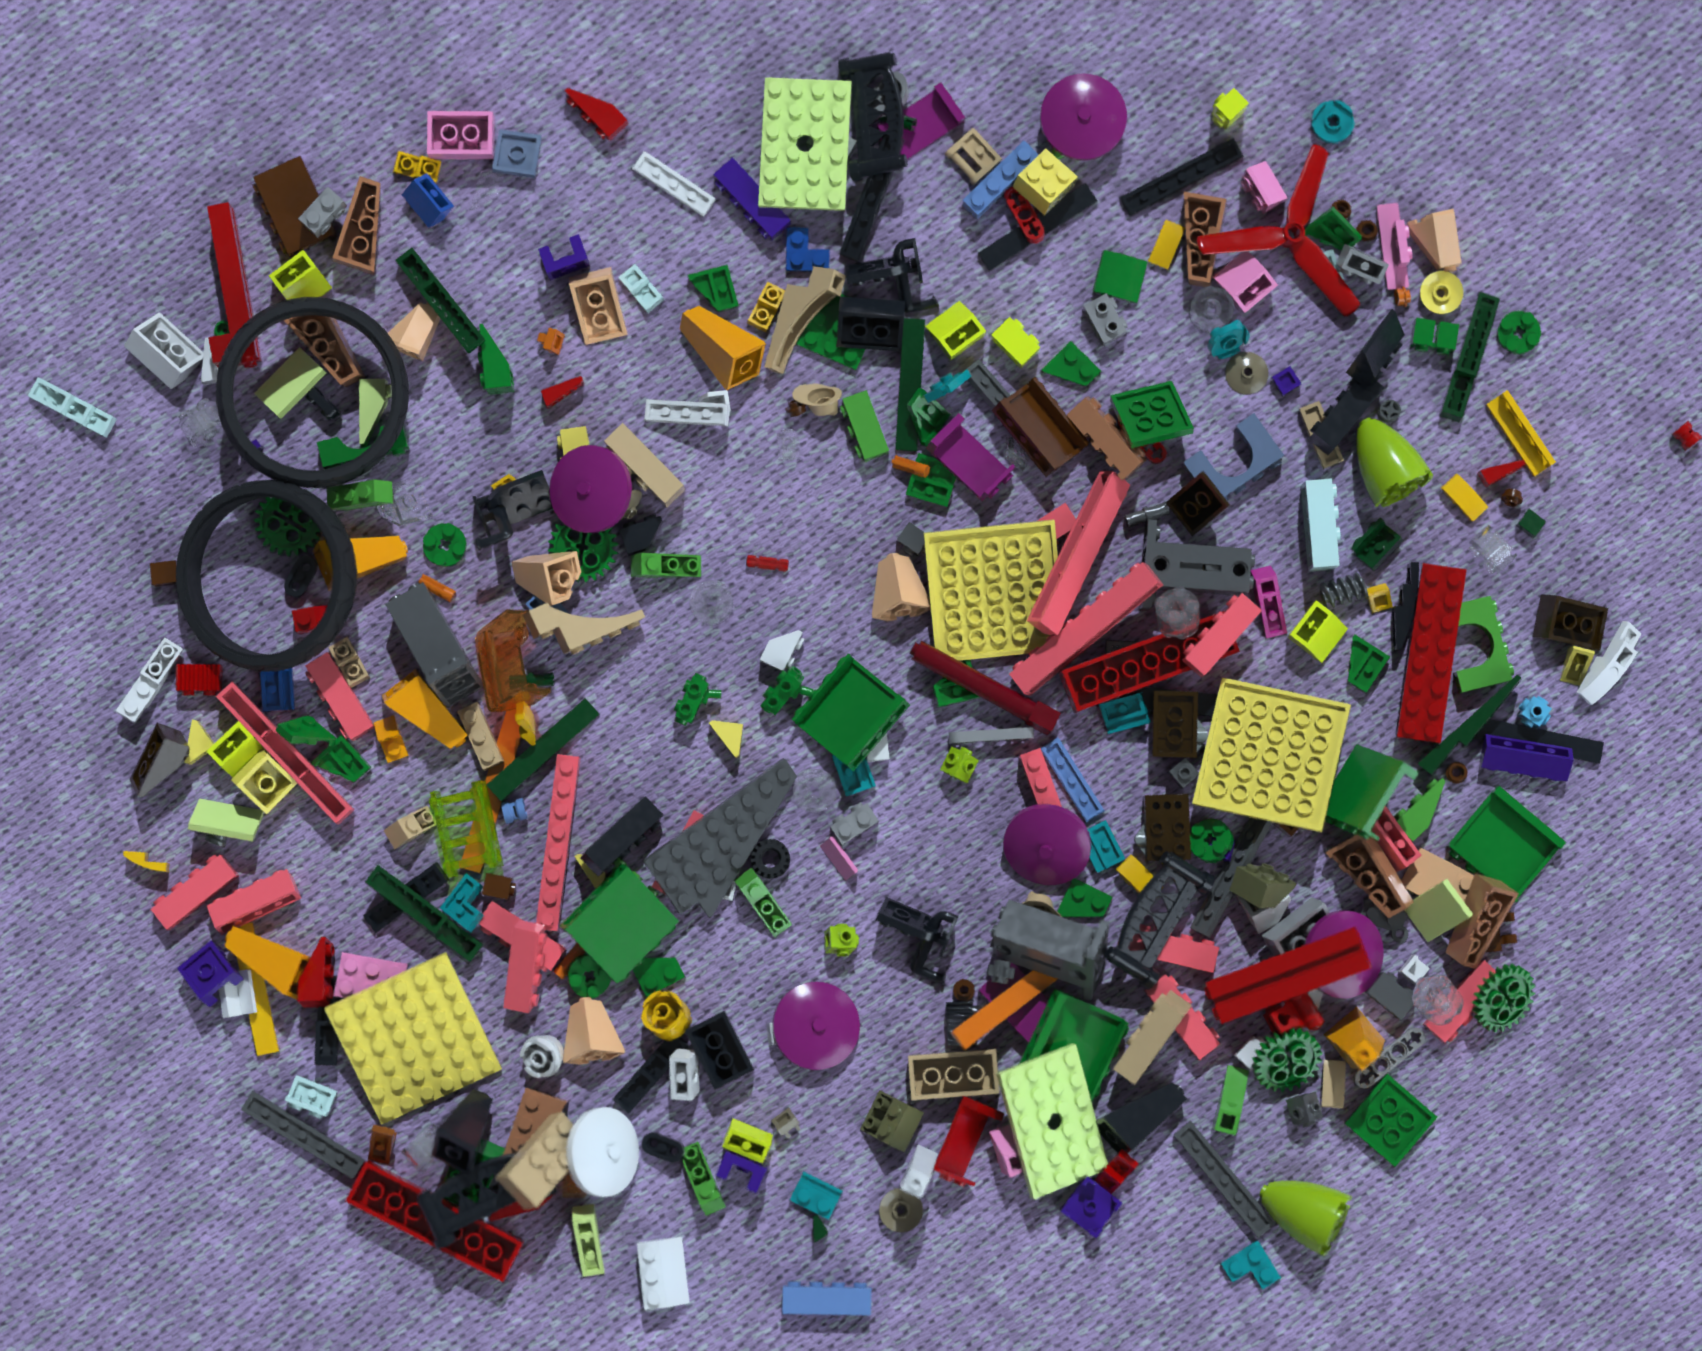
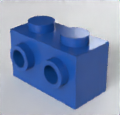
[402,174,454,228]

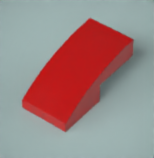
[1094,1150,1139,1194]

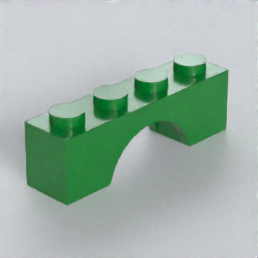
[317,425,410,469]

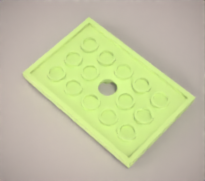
[758,77,852,211]
[996,1044,1108,1199]

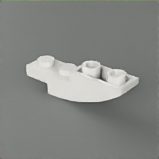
[1577,621,1641,705]
[116,638,183,724]

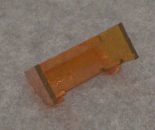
[475,609,551,713]

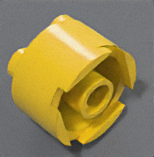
[641,991,692,1041]

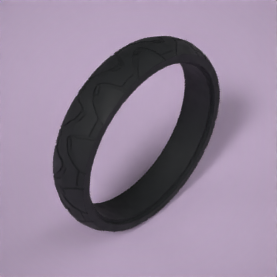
[216,297,409,488]
[176,480,357,672]

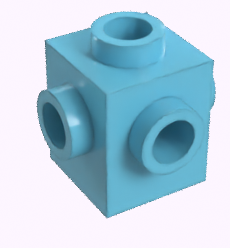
[1517,696,1552,728]

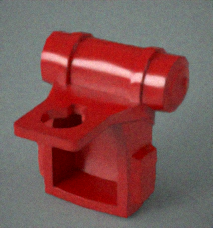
[1263,992,1325,1035]

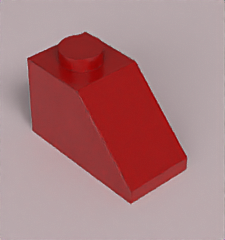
[292,605,327,634]

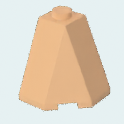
[1406,209,1462,272]
[388,302,440,361]
[511,551,581,606]
[872,553,931,621]
[563,997,625,1065]

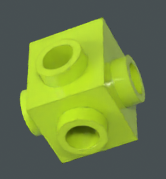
[940,746,979,783]
[824,924,859,957]

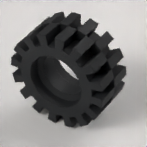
[751,839,790,879]

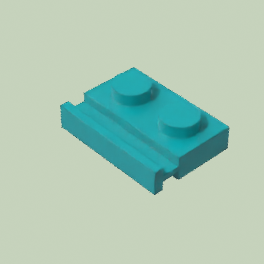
[924,369,972,403]
[1099,692,1151,734]
[832,755,876,797]
[1088,820,1125,873]
[790,1171,843,1220]

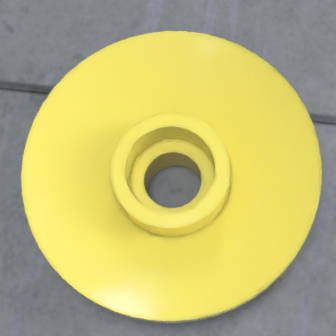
[1420,271,1463,314]

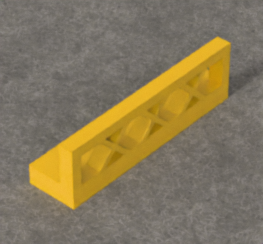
[1486,390,1556,477]

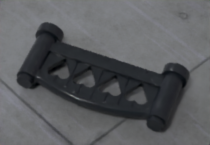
[838,52,908,182]
[1104,851,1215,989]
[417,1142,558,1249]

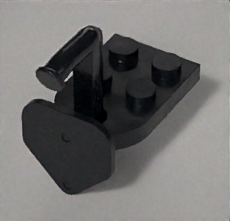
[844,238,939,313]
[472,470,553,550]
[875,897,959,985]

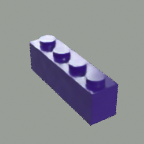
[713,157,791,241]
[1480,734,1574,782]

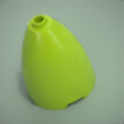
[1356,417,1433,508]
[1259,1180,1352,1257]

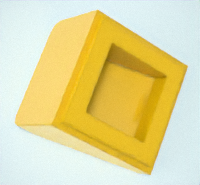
[1367,583,1393,614]

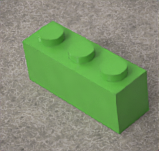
[840,390,889,462]
[326,480,393,511]

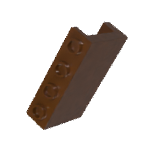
[252,156,338,258]
[991,377,1089,477]

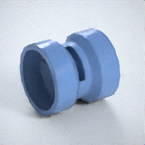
[501,798,528,824]

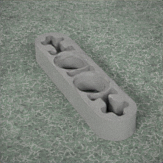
[949,727,1034,744]
[1354,1028,1425,1089]

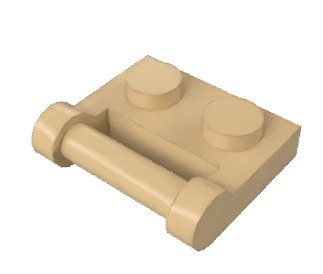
[944,128,1002,186]

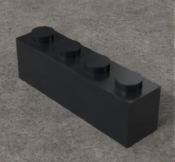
[1308,378,1384,456]
[580,796,664,877]

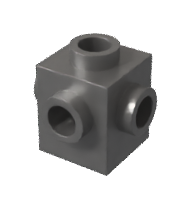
[1286,1092,1323,1127]

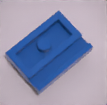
[260,667,295,712]

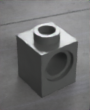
[1167,757,1199,789]

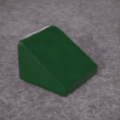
[1516,509,1546,538]
[813,1215,828,1243]

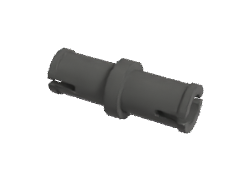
[1124,502,1170,528]

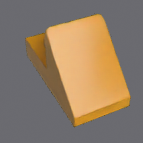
[373,715,409,763]

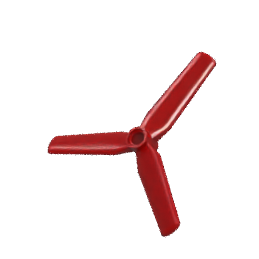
[1197,144,1360,317]

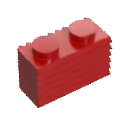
[176,664,223,696]

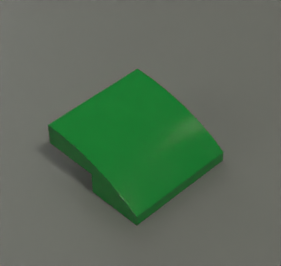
[1092,250,1148,304]
[906,453,956,507]

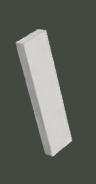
[632,151,716,217]
[644,399,730,426]

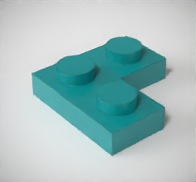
[440,873,484,932]
[1220,1240,1281,1289]

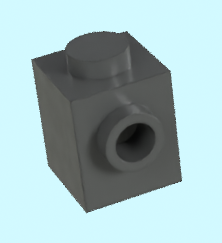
[896,522,925,557]

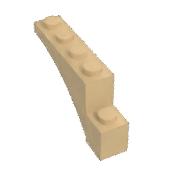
[765,266,846,374]
[523,603,645,655]

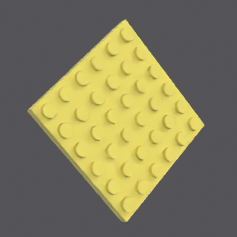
[924,519,1064,661]
[1192,678,1351,833]
[325,952,502,1125]

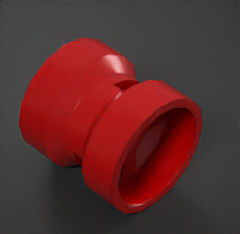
[1671,421,1702,451]

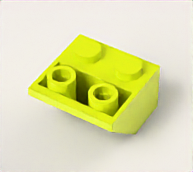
[269,250,333,300]
[925,300,986,361]
[1287,600,1348,663]
[206,721,271,778]

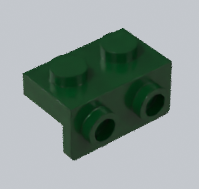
[1351,518,1403,571]

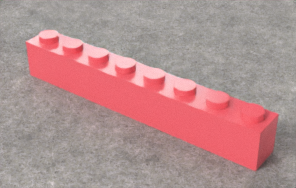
[1027,471,1130,635]
[1009,562,1164,696]
[216,682,355,825]
[536,754,581,932]

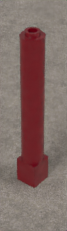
[909,641,1061,735]

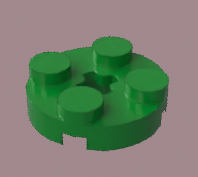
[1497,311,1541,355]
[423,523,467,567]
[1190,819,1233,863]
[567,954,611,998]

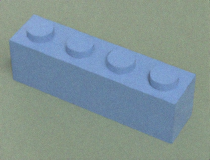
[962,140,1039,220]
[782,1281,871,1315]

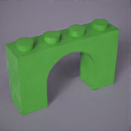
[1454,596,1514,694]

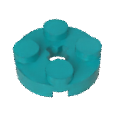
[1311,100,1355,144]
[1207,320,1250,359]

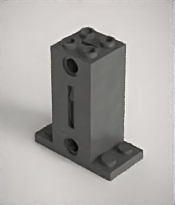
[1139,520,1255,611]
[385,582,485,708]
[990,899,1109,1001]

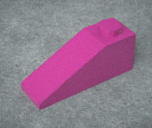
[1250,565,1287,639]

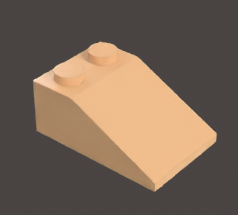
[569,267,628,345]
[1401,847,1474,901]

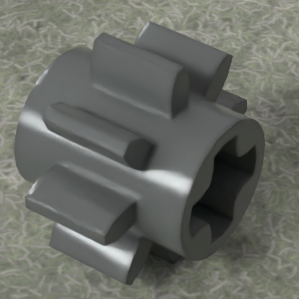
[987,960,1015,984]

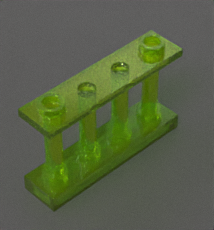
[429,780,504,878]

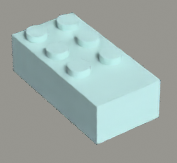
[1301,479,1341,572]

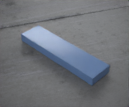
[1041,737,1105,822]

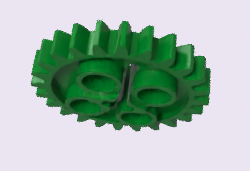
[254,497,321,557]
[548,523,619,583]
[1472,963,1536,1032]
[1252,1028,1323,1092]

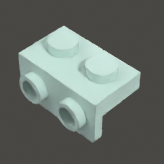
[285,1075,338,1119]

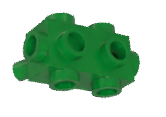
[760,666,813,715]
[673,673,721,726]

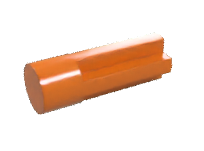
[891,455,930,478]
[419,574,456,602]
[553,943,586,979]

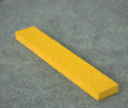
[237,922,279,1056]

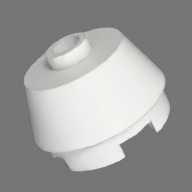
[520,1035,564,1078]

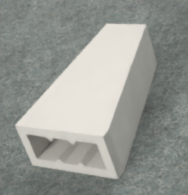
[899,1144,938,1198]

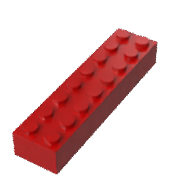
[1397,563,1467,743]
[1059,611,1240,713]
[345,1160,525,1282]

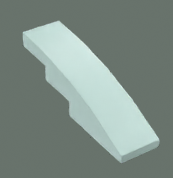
[28,377,117,438]

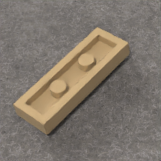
[1299,401,1344,469]
[457,702,505,771]

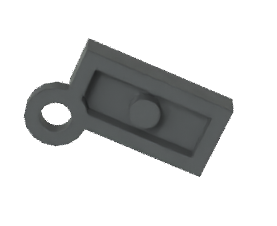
[1360,899,1409,943]

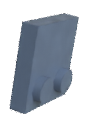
[492,129,542,178]

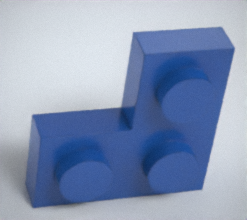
[786,227,830,272]

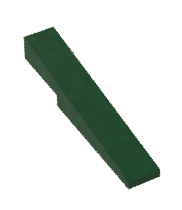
[395,247,486,354]
[1439,292,1500,422]
[895,318,925,452]
[1418,675,1522,776]
[486,698,600,802]
[364,865,483,965]

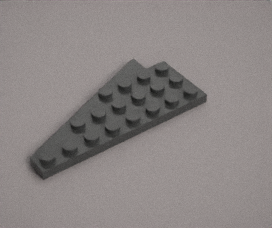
[642,758,797,918]

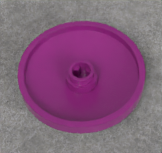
[1040,73,1127,161]
[549,445,632,533]
[1003,804,1091,885]
[1305,910,1384,999]
[772,982,860,1070]

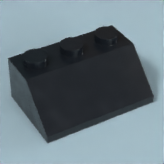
[837,297,905,352]
[1346,309,1405,388]
[685,1011,755,1090]

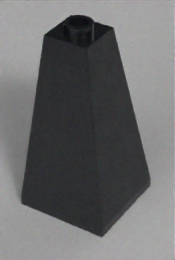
[1096,1082,1187,1154]
[431,1089,493,1176]

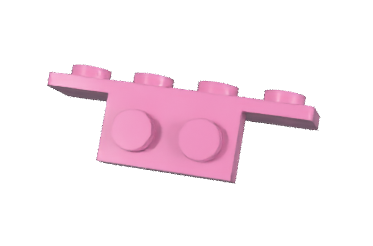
[1376,203,1412,290]

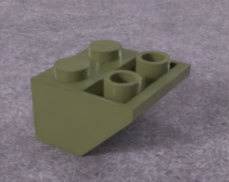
[1229,863,1297,908]
[860,1090,924,1152]

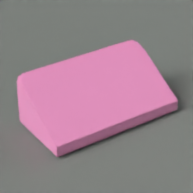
[820,836,858,880]

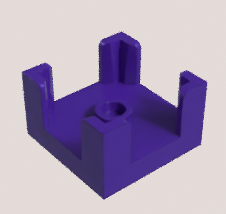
[538,234,590,281]
[177,940,244,1007]
[716,1149,768,1193]
[1060,1176,1123,1238]

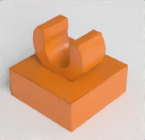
[537,328,565,355]

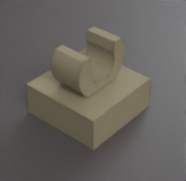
[771,1107,800,1138]

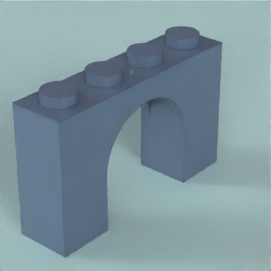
[1182,413,1284,501]

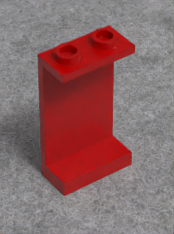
[933,1096,1005,1187]

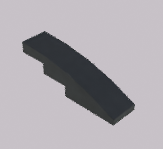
[1392,562,1419,651]
[363,862,450,933]
[314,976,342,1066]
[612,1037,689,1114]

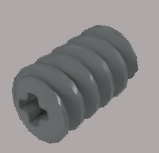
[1320,572,1369,608]

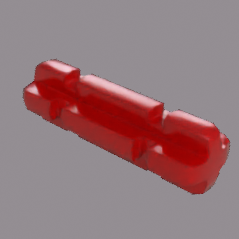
[746,555,789,572]

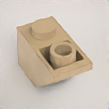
[384,806,438,849]

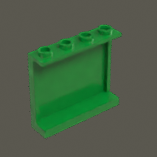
[792,653,910,772]
[1325,744,1419,841]
[1446,786,1567,903]
[560,864,679,984]
[1019,988,1129,1102]

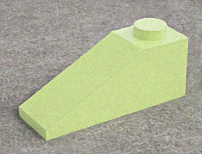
[359,379,392,446]
[572,1204,605,1277]

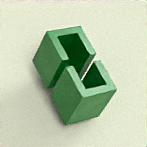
[1410,317,1459,356]

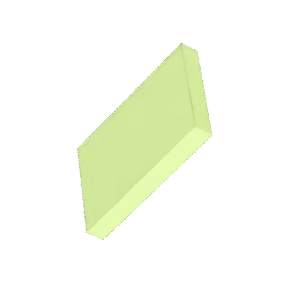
[254,347,326,419]
[188,798,264,841]
[1404,879,1473,942]

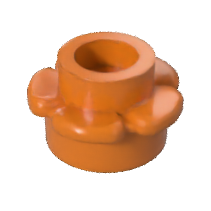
[1394,286,1411,308]

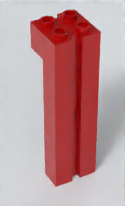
[207,202,262,369]
[1204,926,1372,1024]

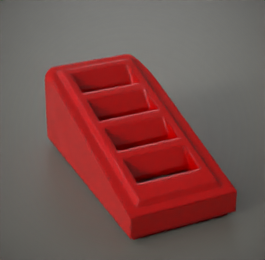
[541,376,584,409]
[1477,460,1526,488]

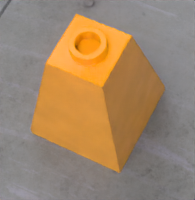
[679,306,766,390]
[313,536,408,591]
[382,669,468,749]
[225,926,310,1000]
[1323,1006,1385,1070]

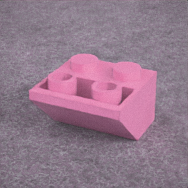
[1241,161,1288,214]
[1213,251,1278,313]
[989,1124,1023,1178]

